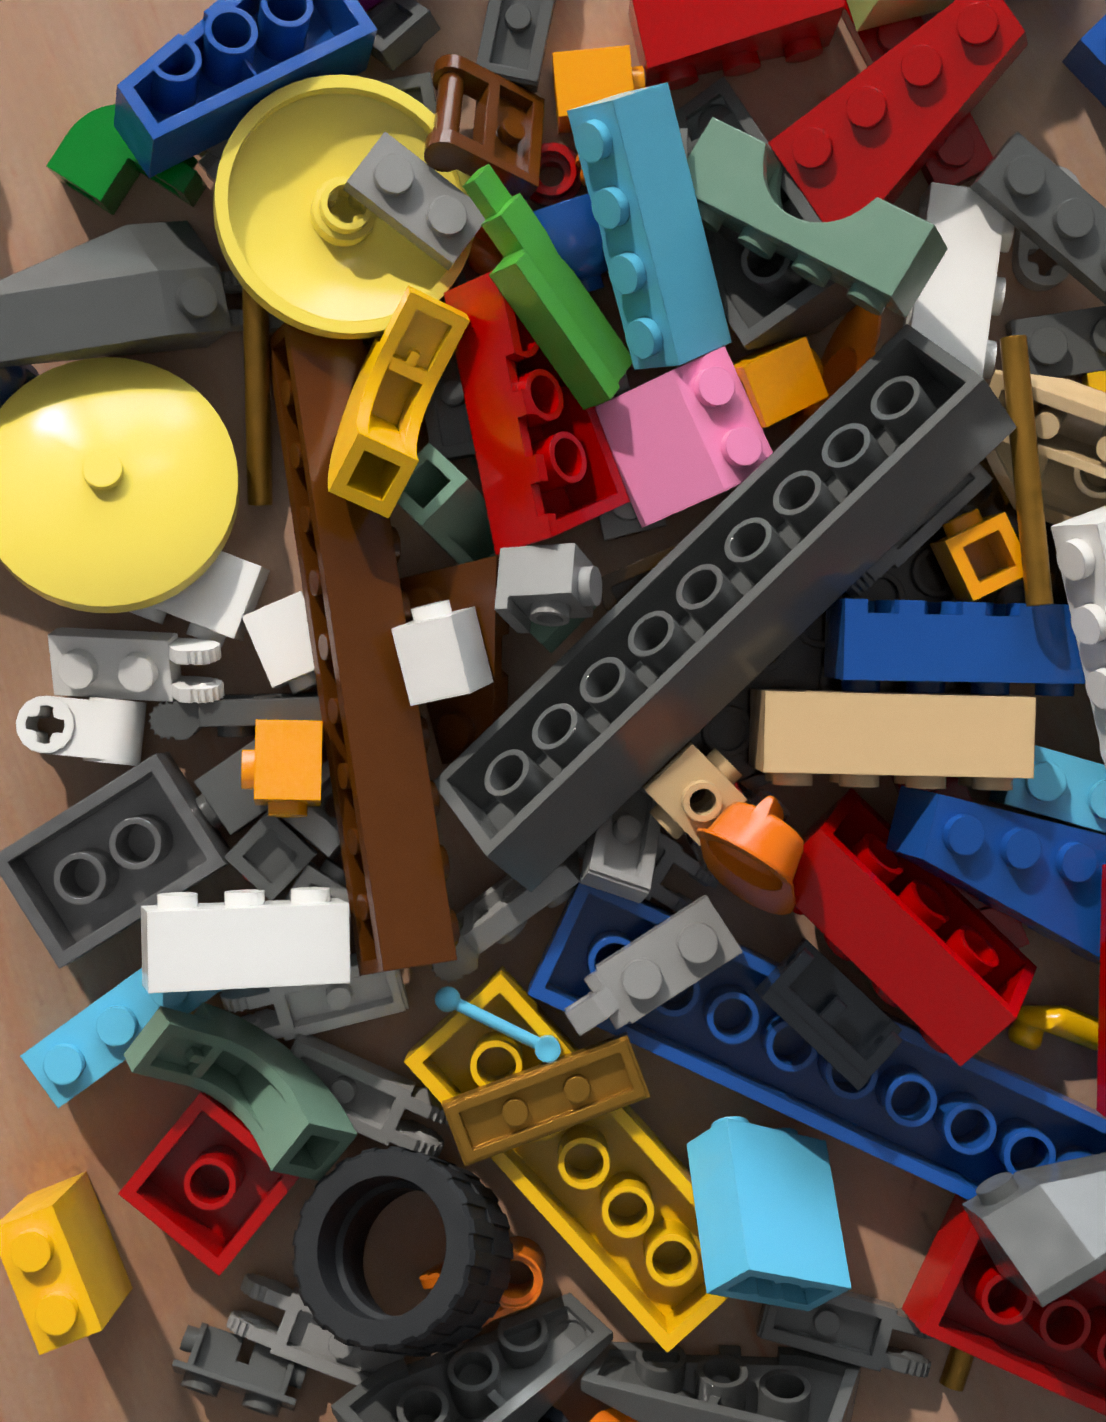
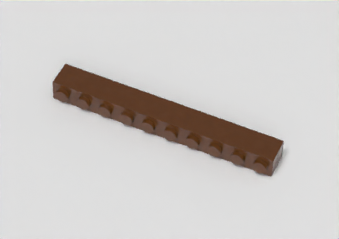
[269,323,460,976]

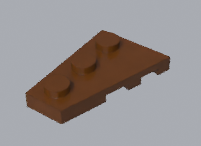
[399,555,510,765]

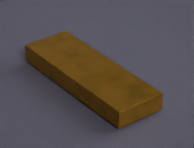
[442,1032,651,1167]

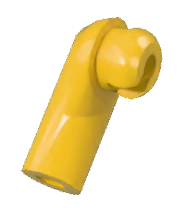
[1008,1005,1099,1050]

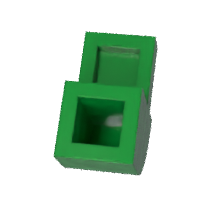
[46,104,207,215]

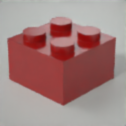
[118,1092,300,1276]

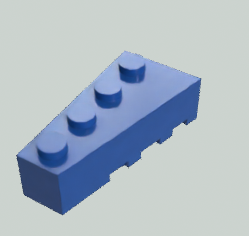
[114,0,378,178]
[824,598,1085,696]
[886,785,1106,965]

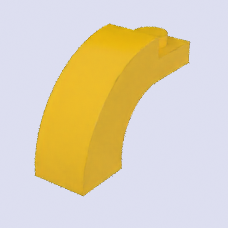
[328,285,470,518]

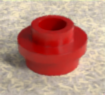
[529,142,582,207]

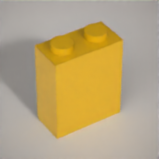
[0,1171,133,1355]

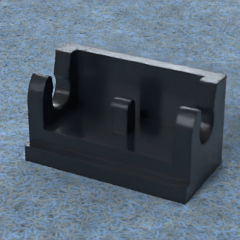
[755,937,902,1091]

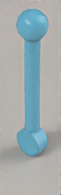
[435,986,561,1063]

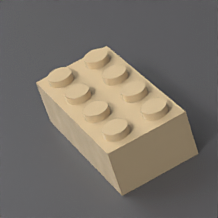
[748,689,1036,791]

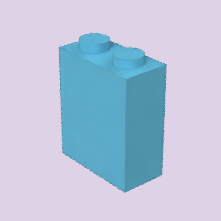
[686,1116,852,1311]

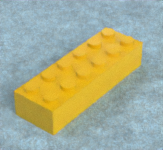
[404,965,729,1353]

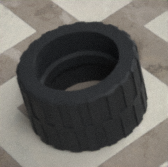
[292,1146,513,1357]

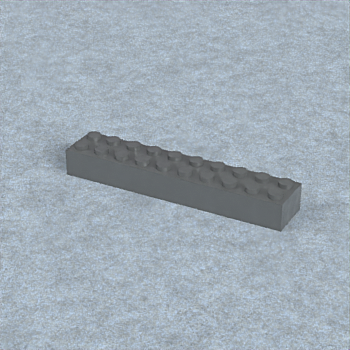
[434,324,1017,892]

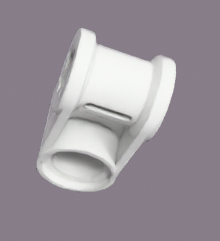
[16,696,147,766]

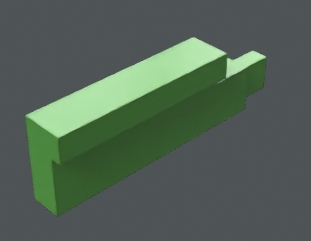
[462,164,632,410]

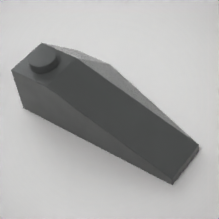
[580,1342,861,1422]

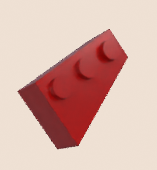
[628,0,845,90]

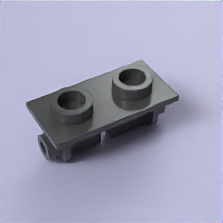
[172,1322,308,1417]

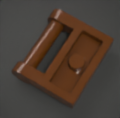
[424,54,545,202]

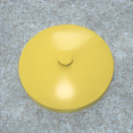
[213,75,474,340]
[0,357,240,613]

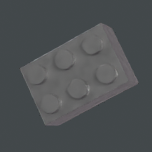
[0,752,231,969]

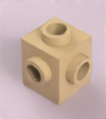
[642,741,747,846]

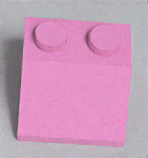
[595,346,773,528]

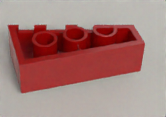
[768,0,1028,222]
[444,271,630,555]

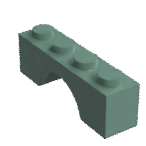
[687,117,948,318]

